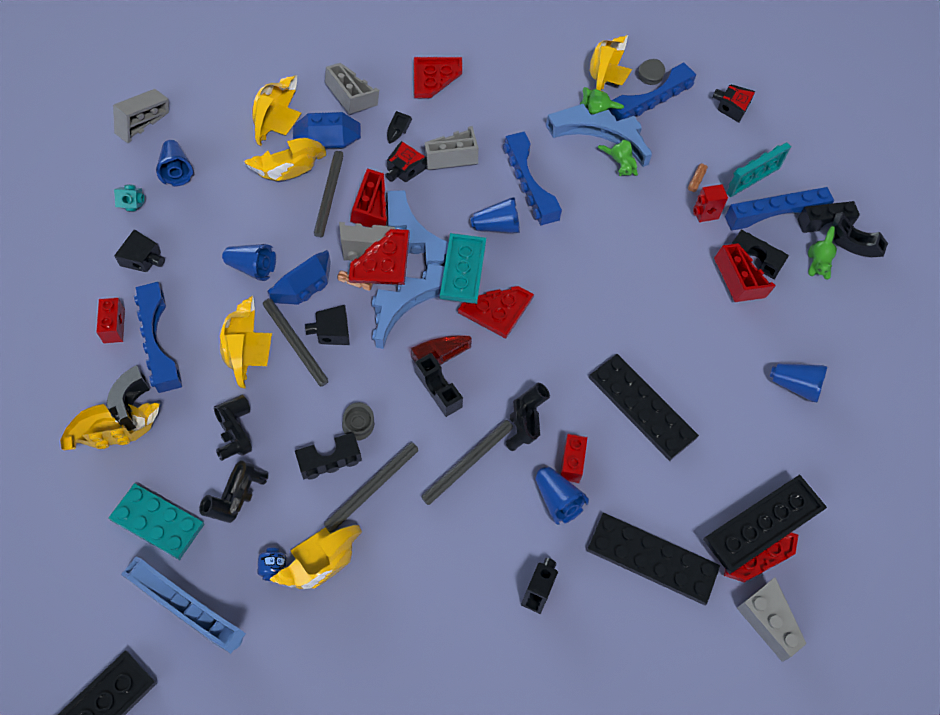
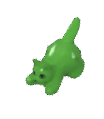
[580,87,624,114]
[598,140,638,176]
[808,226,837,280]

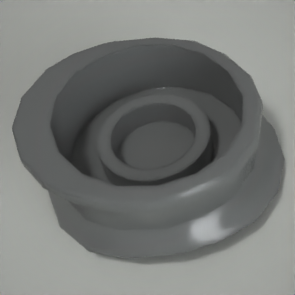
[638,59,665,85]
[342,402,375,441]

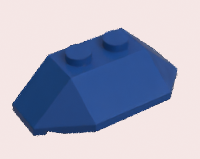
[293,112,361,148]
[267,250,331,305]

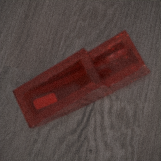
[411,336,472,365]

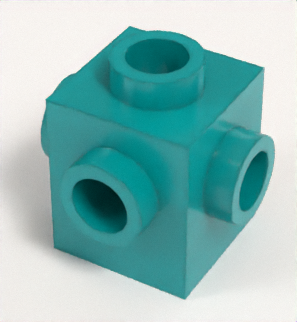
[114,184,145,211]

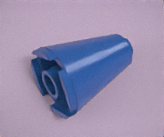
[156,140,193,186]
[471,197,520,233]
[222,244,276,281]
[770,363,827,403]
[535,467,589,525]

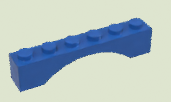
[607,62,696,121]
[503,131,562,226]
[725,187,834,231]
[134,282,182,393]

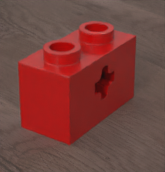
[693,184,728,222]
[96,298,125,343]
[560,434,588,483]

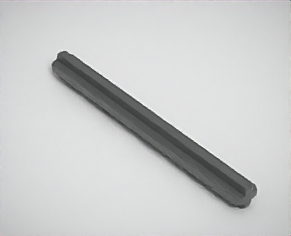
[314,151,344,238]
[263,298,328,387]
[422,420,513,505]
[324,442,418,532]

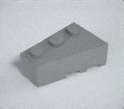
[325,63,380,114]
[113,89,169,143]
[425,126,479,170]
[339,222,395,261]
[737,577,806,662]

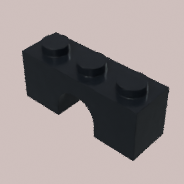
[797,201,860,233]
[732,229,789,279]
[415,353,463,417]
[295,432,362,480]

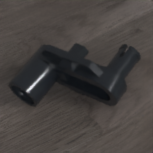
[506,383,550,451]
[214,395,252,461]
[199,460,268,523]

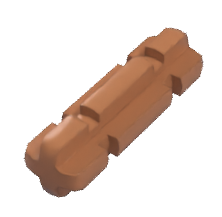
[688,163,708,192]
[338,270,373,291]

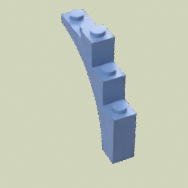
[546,104,652,167]
[388,190,449,271]
[372,264,445,349]
[121,556,246,654]

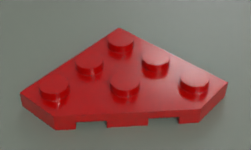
[414,57,462,98]
[349,229,410,285]
[458,286,534,339]
[724,533,799,583]

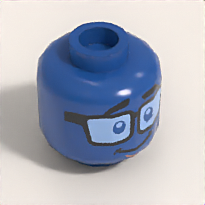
[257,548,286,581]

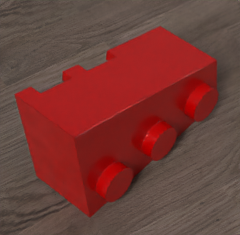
[350,168,387,228]
[714,243,776,302]

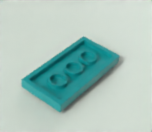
[726,142,792,198]
[440,233,486,304]
[108,483,205,561]

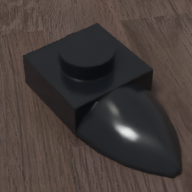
[387,111,412,144]

